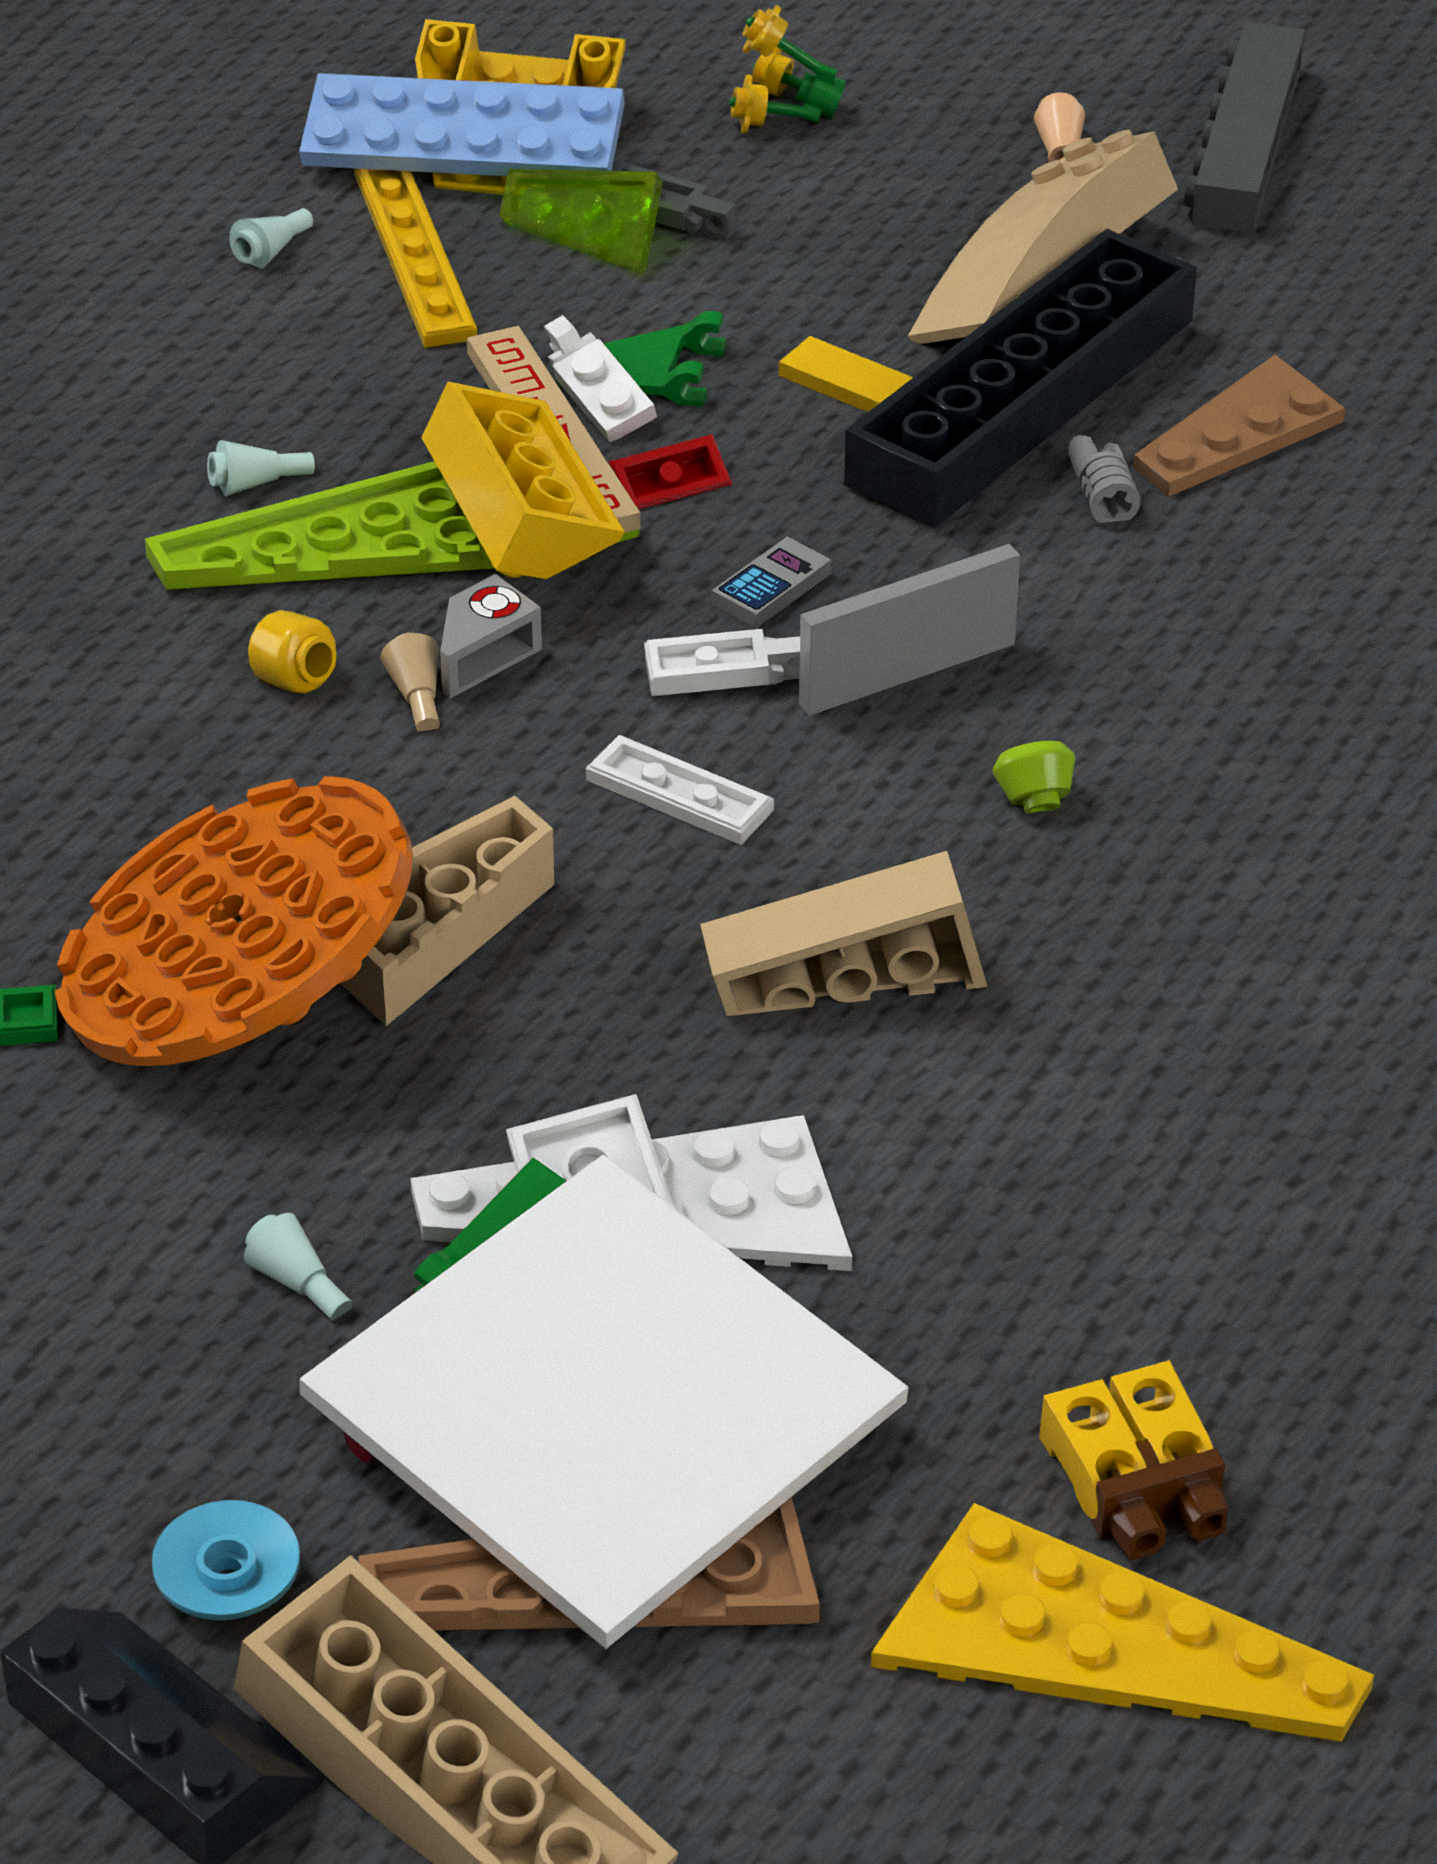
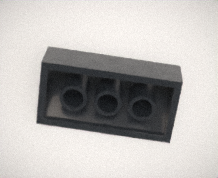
[0,1608,324,1864]

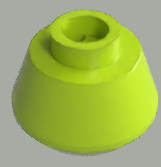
[992,741,1076,814]

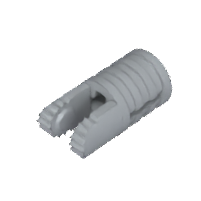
[1068,435,1141,523]

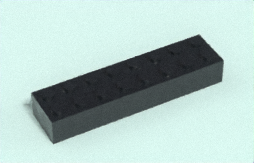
[844,228,1197,528]

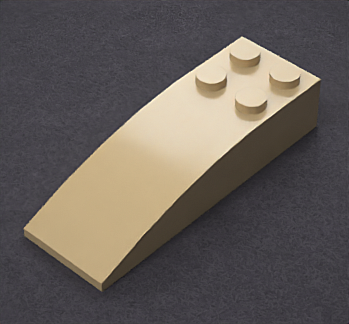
[908,130,1178,344]
[233,1555,678,1864]

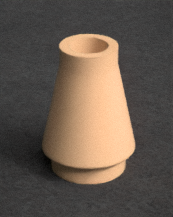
[1034,93,1085,162]

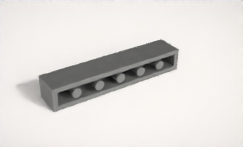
[1184,21,1305,233]

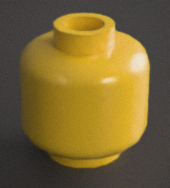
[248,610,337,693]

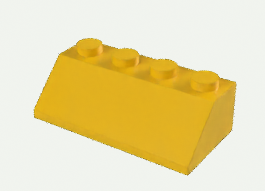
[421,381,625,579]

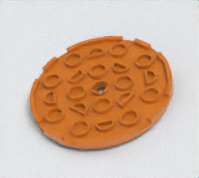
[55,776,413,1066]

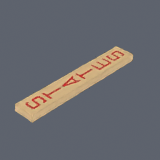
[467,326,640,533]

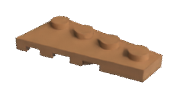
[1133,355,1345,497]

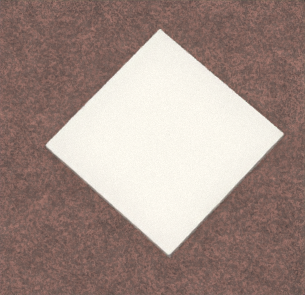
[299,1154,908,1649]

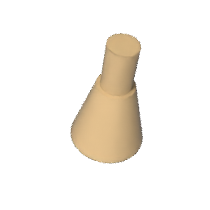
[380,633,440,731]

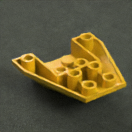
[415,19,626,198]

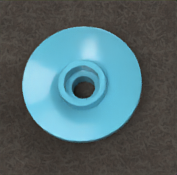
[152,1500,300,1620]

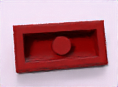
[608,434,732,510]

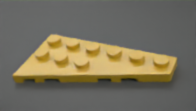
[871,1503,1374,1742]

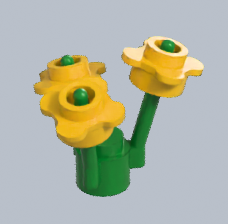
[729,5,846,134]

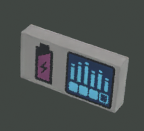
[712,536,832,628]

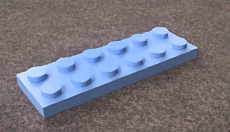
[299,73,625,182]

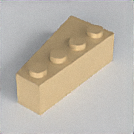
[700,851,987,1016]

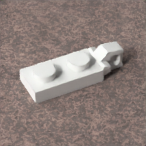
[544,315,657,442]
[644,629,800,696]

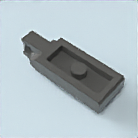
[592,161,737,241]

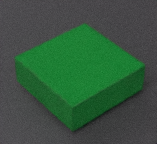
[0,985,58,1046]

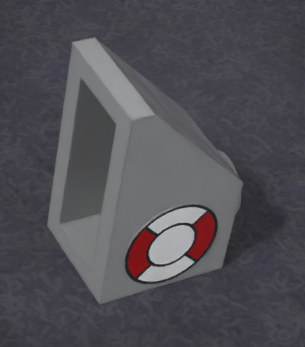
[440,574,542,699]

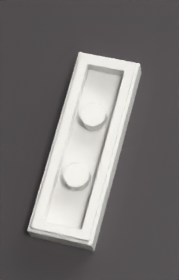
[586,735,774,845]

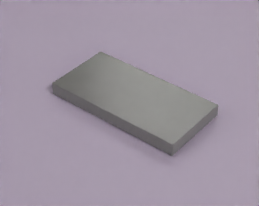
[799,544,1020,716]

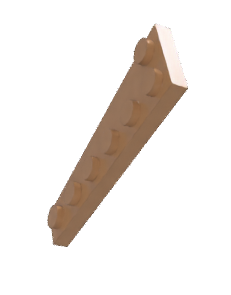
[358,1497,820,1630]

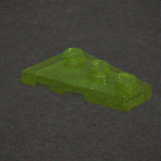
[500,169,663,275]

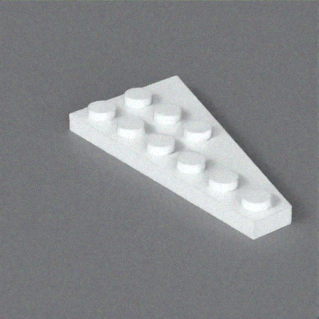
[410,1115,852,1271]

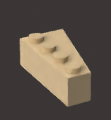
[340,796,554,1026]

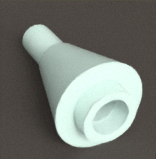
[229,208,313,269]
[207,440,315,497]
[244,1213,353,1321]

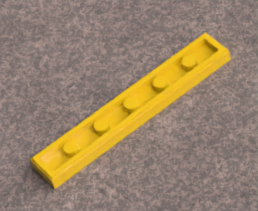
[354,168,477,348]

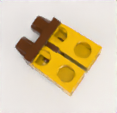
[1039,1360,1228,1560]

